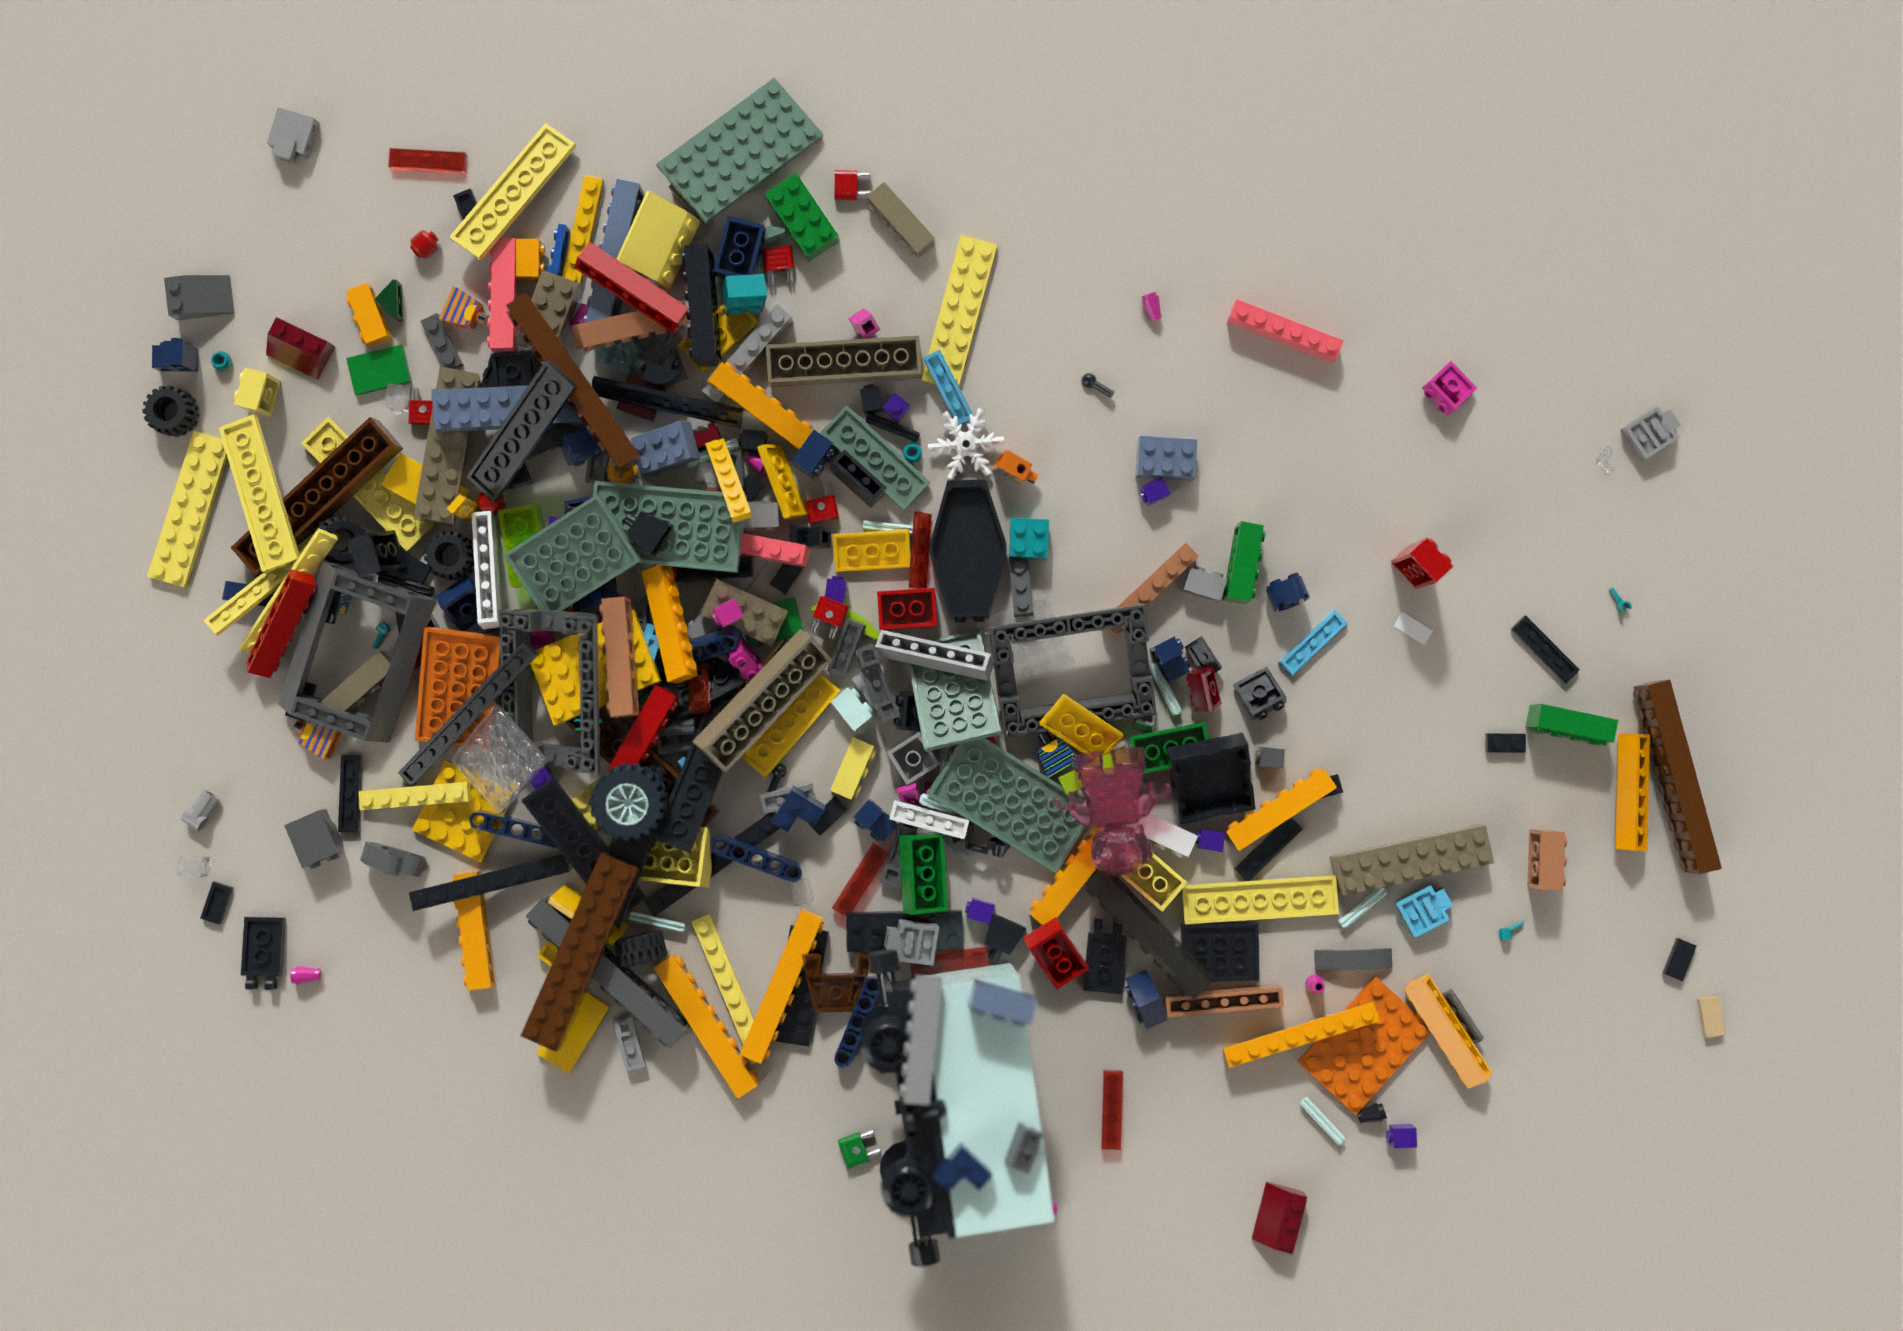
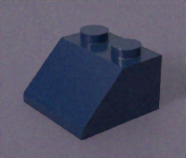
[436,575,478,631]

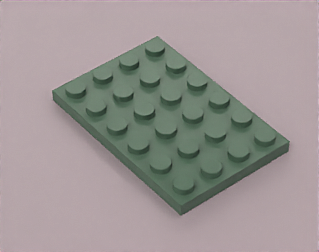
[503,493,642,611]
[908,629,1002,752]

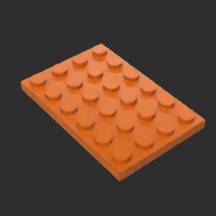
[415,627,501,751]
[1297,976,1430,1115]

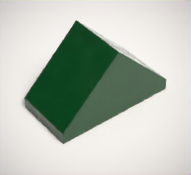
[374,280,403,322]

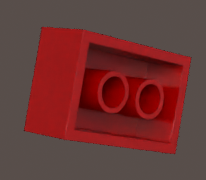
[877,588,937,631]
[1023,917,1089,990]

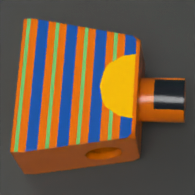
[438,286,489,330]
[992,450,1039,484]
[293,720,342,759]

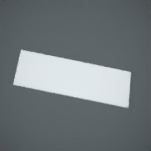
[1394,612,1433,645]

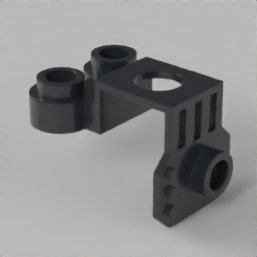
[965,820,1010,857]

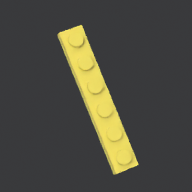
[358,782,471,810]

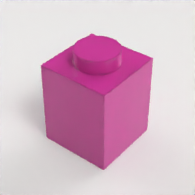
[848,308,881,339]
[712,598,744,627]

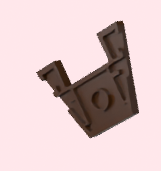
[802,953,870,1013]

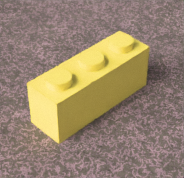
[830,737,876,800]

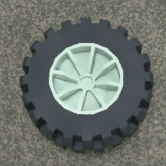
[589,763,668,841]

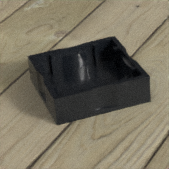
[1166,732,1256,825]

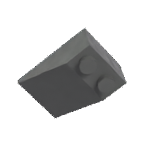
[164,275,234,321]

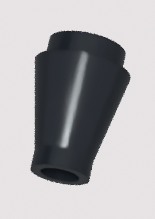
[915,1098,947,1120]
[1357,1103,1387,1124]

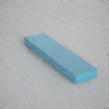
[923,349,974,426]
[1278,610,1348,676]

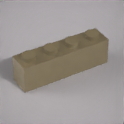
[867,182,935,257]
[321,651,391,714]

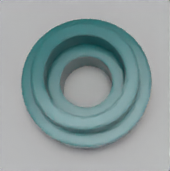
[211,351,231,371]
[903,443,922,463]

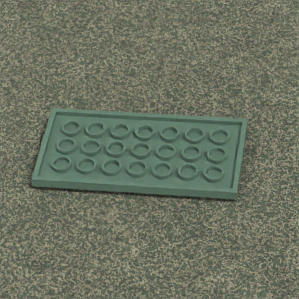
[657,78,823,224]
[593,481,747,573]
[927,738,1091,873]

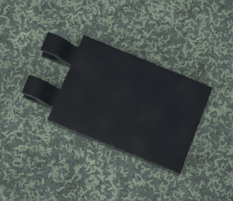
[240,917,286,990]
[1083,918,1127,994]

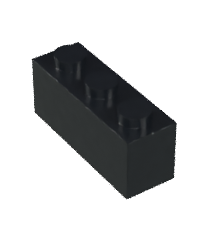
[829,449,887,508]

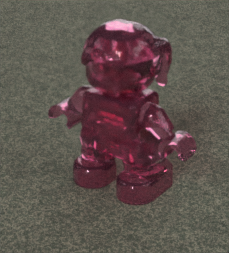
[1052,747,1170,876]

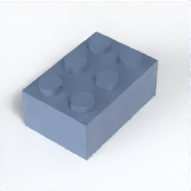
[630,420,700,476]
[1135,436,1197,481]
[968,979,1037,1027]

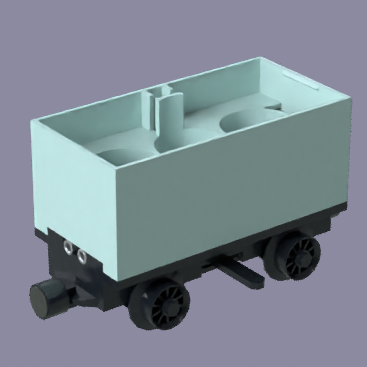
[861,949,1054,1267]

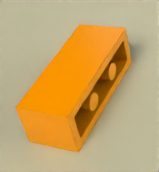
[346,283,393,348]

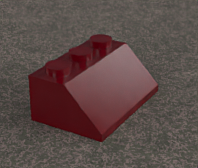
[266,317,335,380]
[1251,1182,1308,1254]

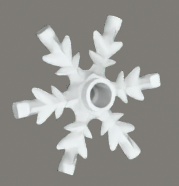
[928,408,1004,480]

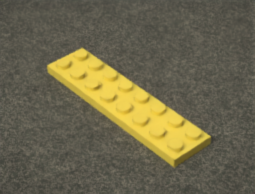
[449,123,576,261]
[921,235,997,386]
[219,414,300,573]
[301,417,436,552]
[147,431,228,588]
[1182,875,1339,924]

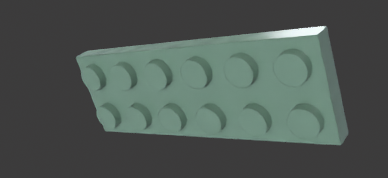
[820,405,930,511]

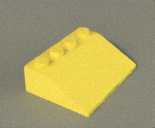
[617,191,700,290]
[639,827,712,888]

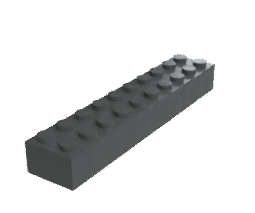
[525,896,690,1048]

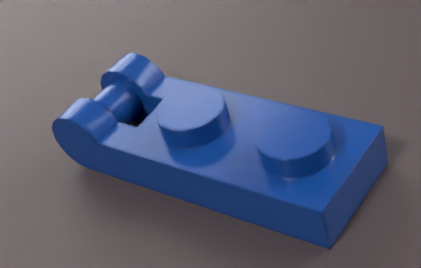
[547,223,570,277]

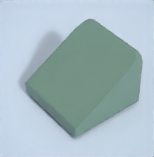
[764,226,787,244]
[1132,712,1157,733]

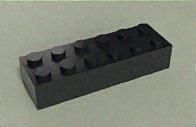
[682,243,722,367]

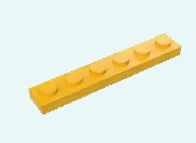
[562,175,604,285]
[705,438,752,523]

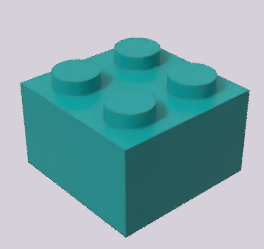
[722,274,767,315]
[1009,518,1049,560]

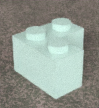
[831,687,874,732]

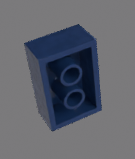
[713,216,766,279]

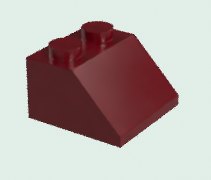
[1186,666,1222,712]

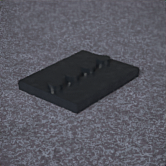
[659,652,747,722]
[1180,922,1259,983]

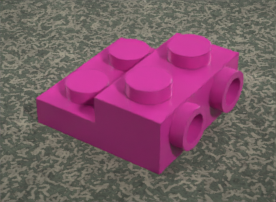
[1422,361,1477,416]
[728,637,763,682]

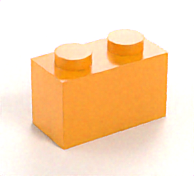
[516,239,546,281]

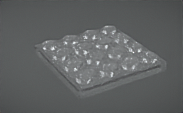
[975,593,1075,688]
[450,704,548,814]

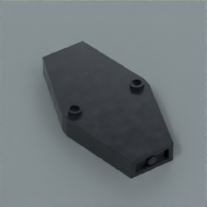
[929,479,1007,623]

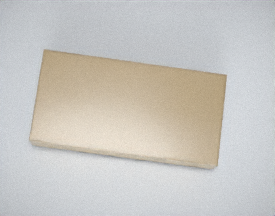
[1697,995,1726,1038]

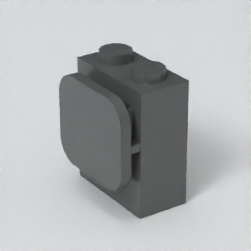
[284,809,344,870]

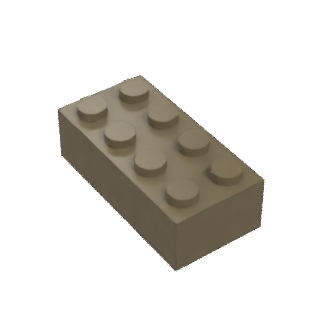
[516,270,583,350]
[700,578,788,646]

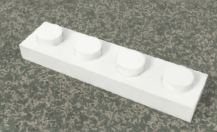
[889,800,969,839]

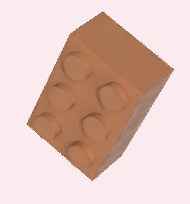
[1527,829,1567,891]

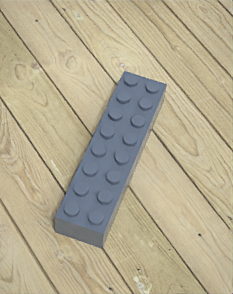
[583,179,645,323]
[432,383,591,433]

